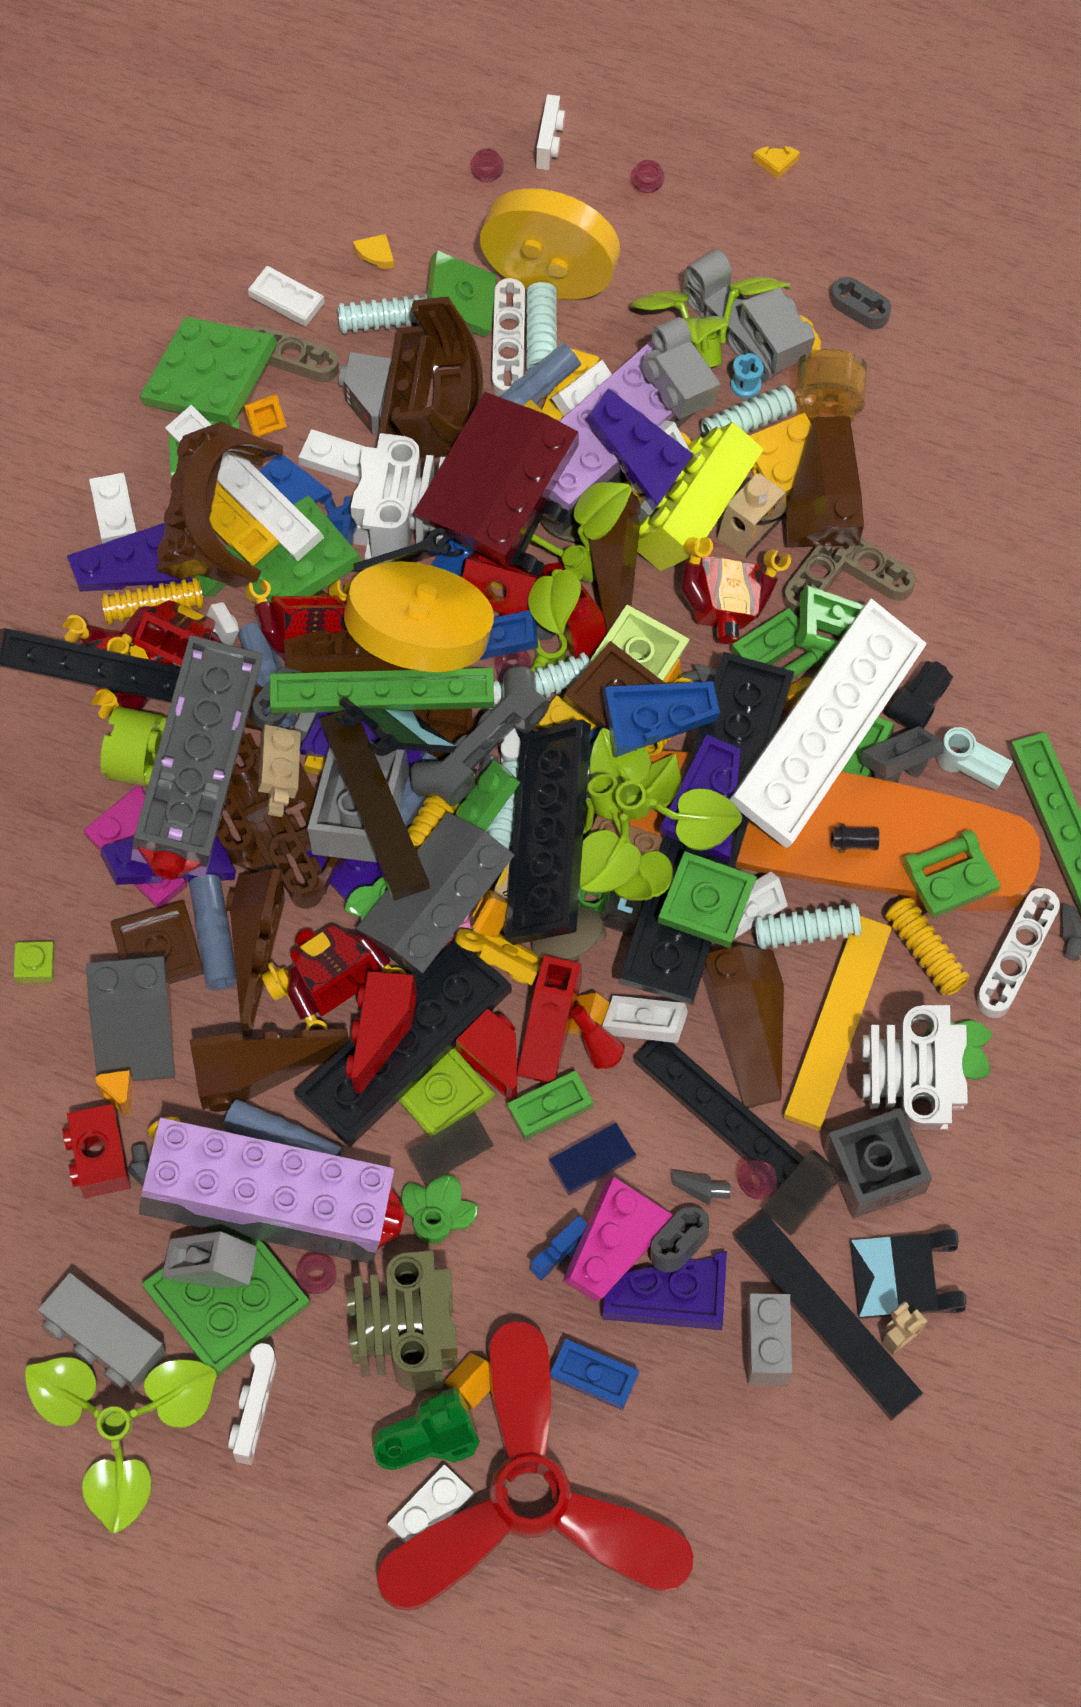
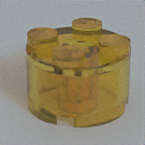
[795,349,867,422]

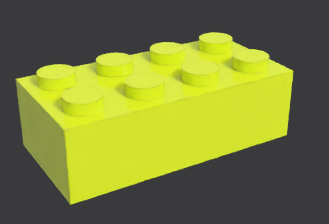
[637,422,764,571]

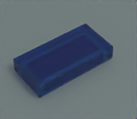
[549,1123,636,1196]

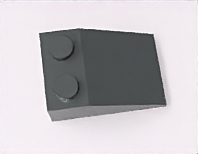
[86,956,175,1082]

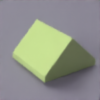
[590,605,690,681]

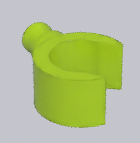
[530,635,567,672]

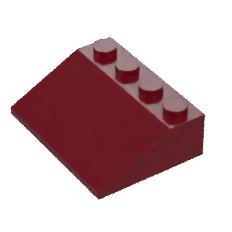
[413,392,579,567]

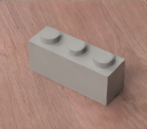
[38,1273,166,1392]

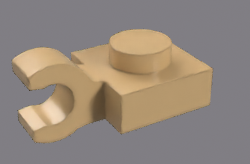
[882,1302,928,1356]

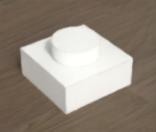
[206,602,239,646]

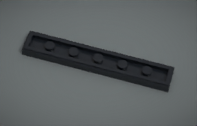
[0,628,181,704]
[634,1040,834,1214]
[734,1212,923,1421]

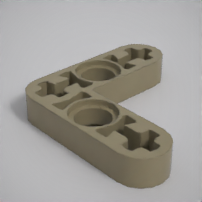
[238,325,339,415]
[784,539,916,615]

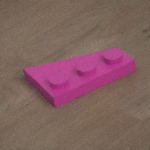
[83,786,187,909]
[563,1177,674,1301]

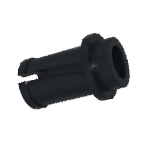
[831,823,880,853]

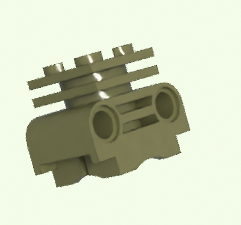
[347,1250,458,1392]

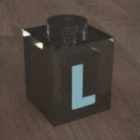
[600,891,644,936]

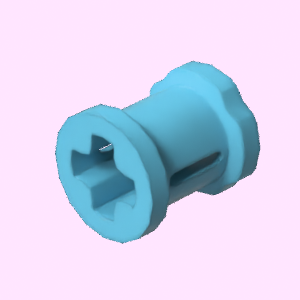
[730,353,764,398]

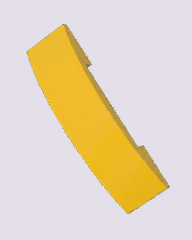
[169,481,280,566]

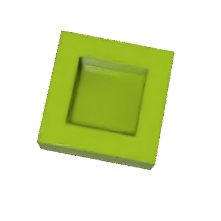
[13,941,55,983]

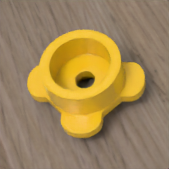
[262,962,291,1001]

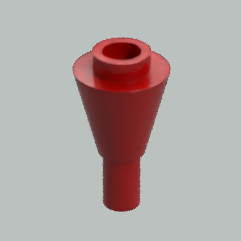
[571,1005,625,1069]

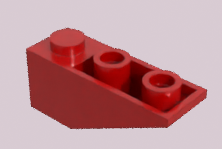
[541,561,607,659]
[517,955,582,1083]
[346,972,417,1093]

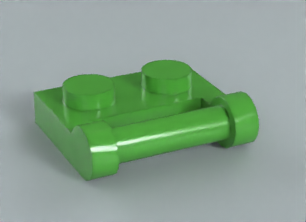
[796,586,864,653]
[731,608,828,679]
[902,829,1001,919]

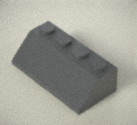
[355,812,514,977]

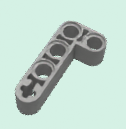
[683,248,786,381]

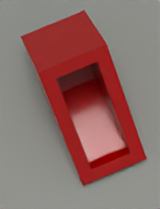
[456,1009,517,1102]

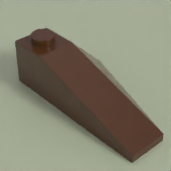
[786,416,864,547]
[588,491,641,633]
[283,629,411,673]
[226,868,285,1038]
[702,945,784,1109]
[190,1029,349,1112]

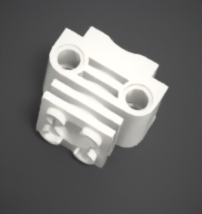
[351,433,446,560]
[862,1005,968,1130]

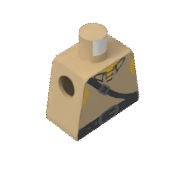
[717,473,787,559]

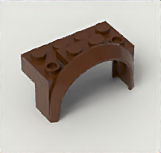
[376,297,483,458]
[156,422,283,587]

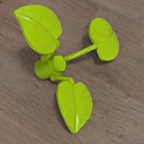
[629,277,791,367]
[528,482,633,635]
[580,728,742,893]
[583,754,682,901]
[25,1357,217,1533]

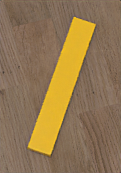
[783,916,892,1132]

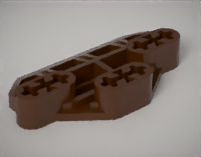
[217,717,345,909]

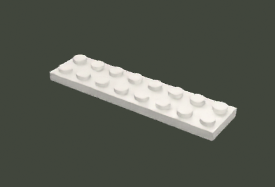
[729,598,927,849]

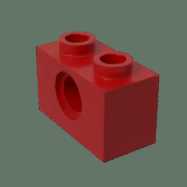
[462,552,543,616]
[62,1103,131,1199]

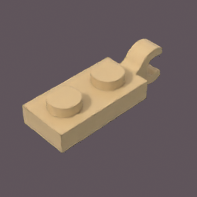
[258,724,301,817]

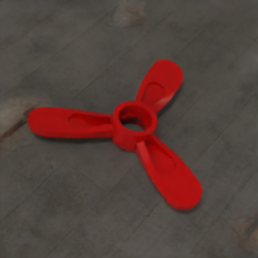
[377,1322,694,1611]

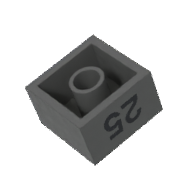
[824,1108,932,1218]

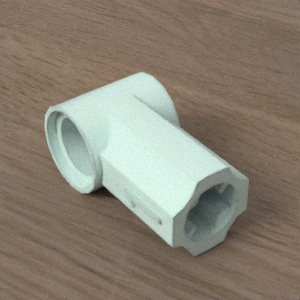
[936,727,1013,791]

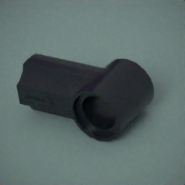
[887,661,953,730]

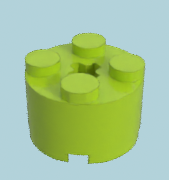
[100,706,167,787]

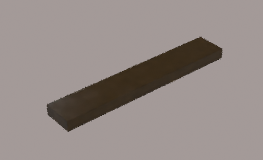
[319,710,430,901]

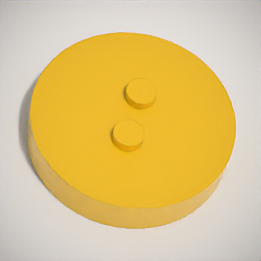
[480,188,620,300]
[344,561,494,672]

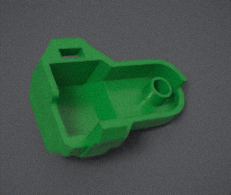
[372,1388,480,1470]

